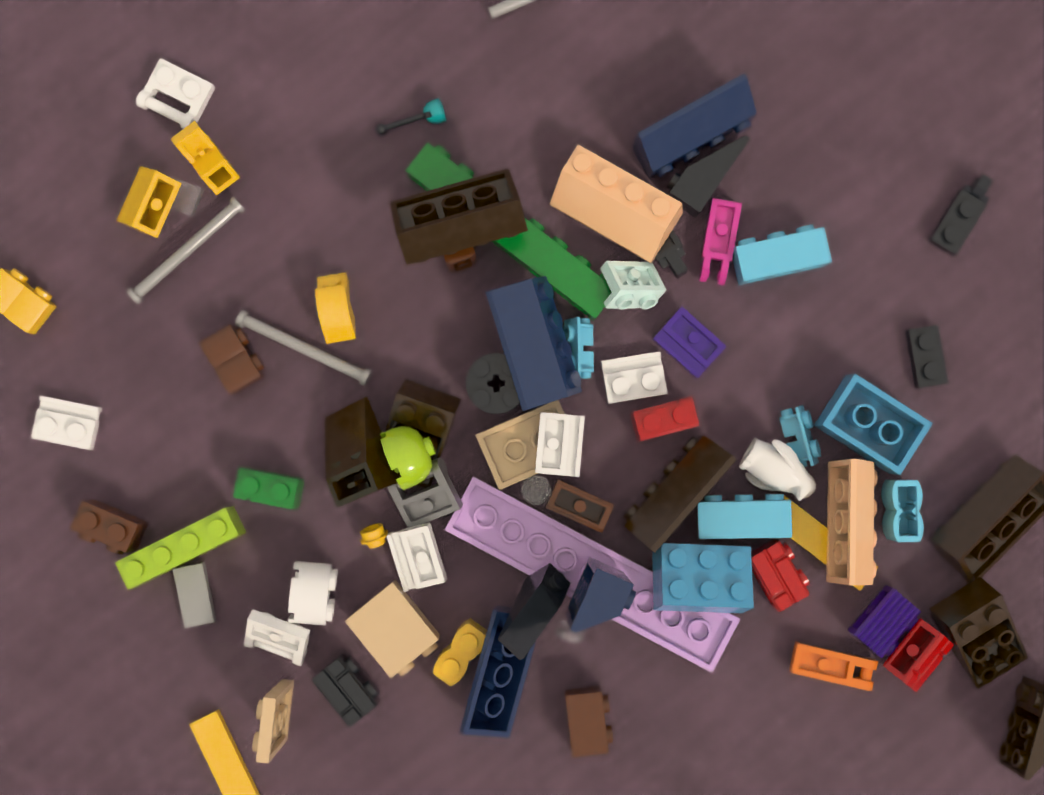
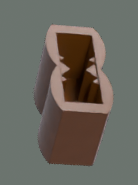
[199,324,265,395]

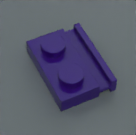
[652,307,727,379]

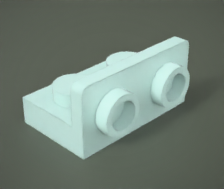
[600,261,666,310]

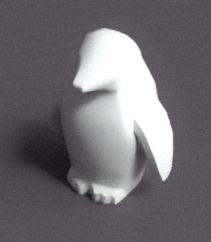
[739,437,816,501]

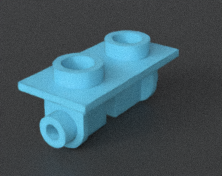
[563,317,594,379]
[779,405,821,467]

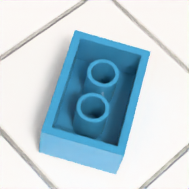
[814,374,933,475]
[652,543,754,613]

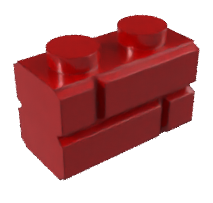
[630,396,700,441]
[751,539,810,612]
[882,618,954,692]

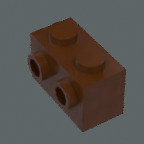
[70,499,149,555]

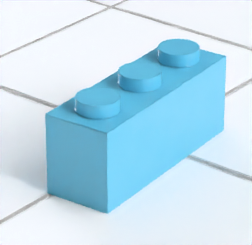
[732,224,832,286]
[698,494,792,539]

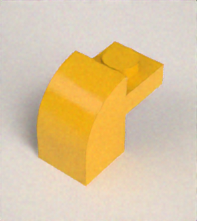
[171,120,240,195]
[315,272,356,344]

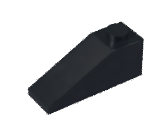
[667,135,750,218]
[498,563,571,660]

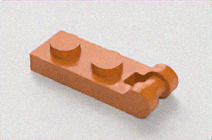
[789,641,878,691]

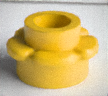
[360,523,388,549]

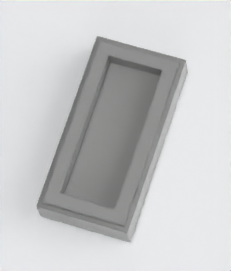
[173,562,217,629]

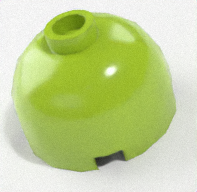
[380,426,436,490]

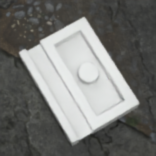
[601,351,668,404]
[31,396,102,450]
[535,412,585,477]
[386,522,447,592]

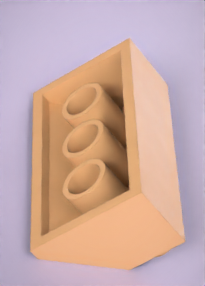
[550,145,683,263]
[826,459,878,585]

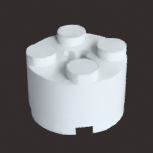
[288,561,338,625]

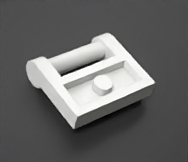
[136,58,216,129]
[244,609,310,666]

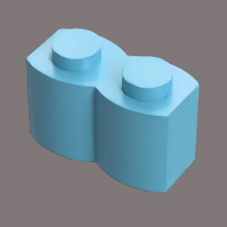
[881,479,924,542]

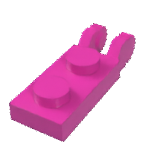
[699,198,742,285]

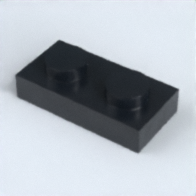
[905,325,949,389]

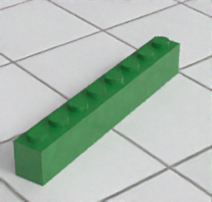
[405,142,612,322]

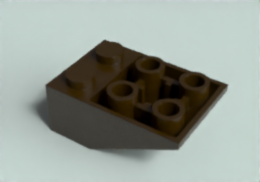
[385,379,462,488]
[325,397,400,508]
[929,577,1028,689]
[999,676,1044,781]

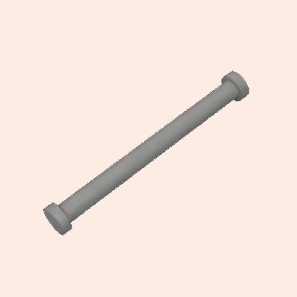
[126,196,246,304]
[235,310,372,387]

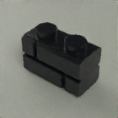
[311,653,381,728]

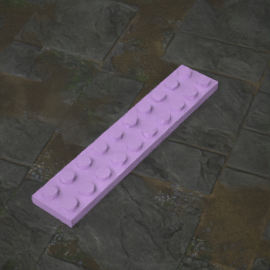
[445,476,740,673]

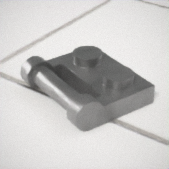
[387,458,463,528]

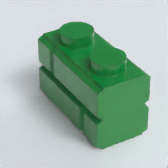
[233,467,305,510]

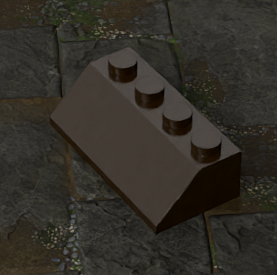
[389,168,528,266]
[622,435,737,553]
[930,454,1044,583]

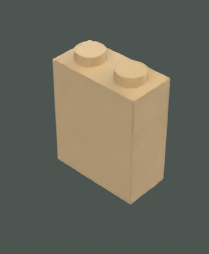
[345,579,440,678]

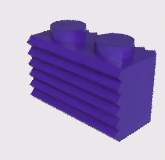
[847,585,921,658]

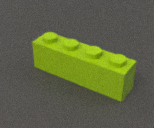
[115,506,247,590]

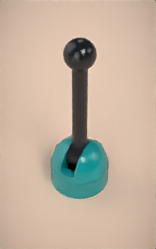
[376,98,447,135]

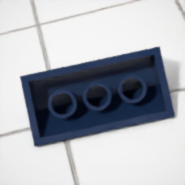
[632,73,757,179]
[485,276,582,411]
[565,557,636,633]
[459,605,536,738]

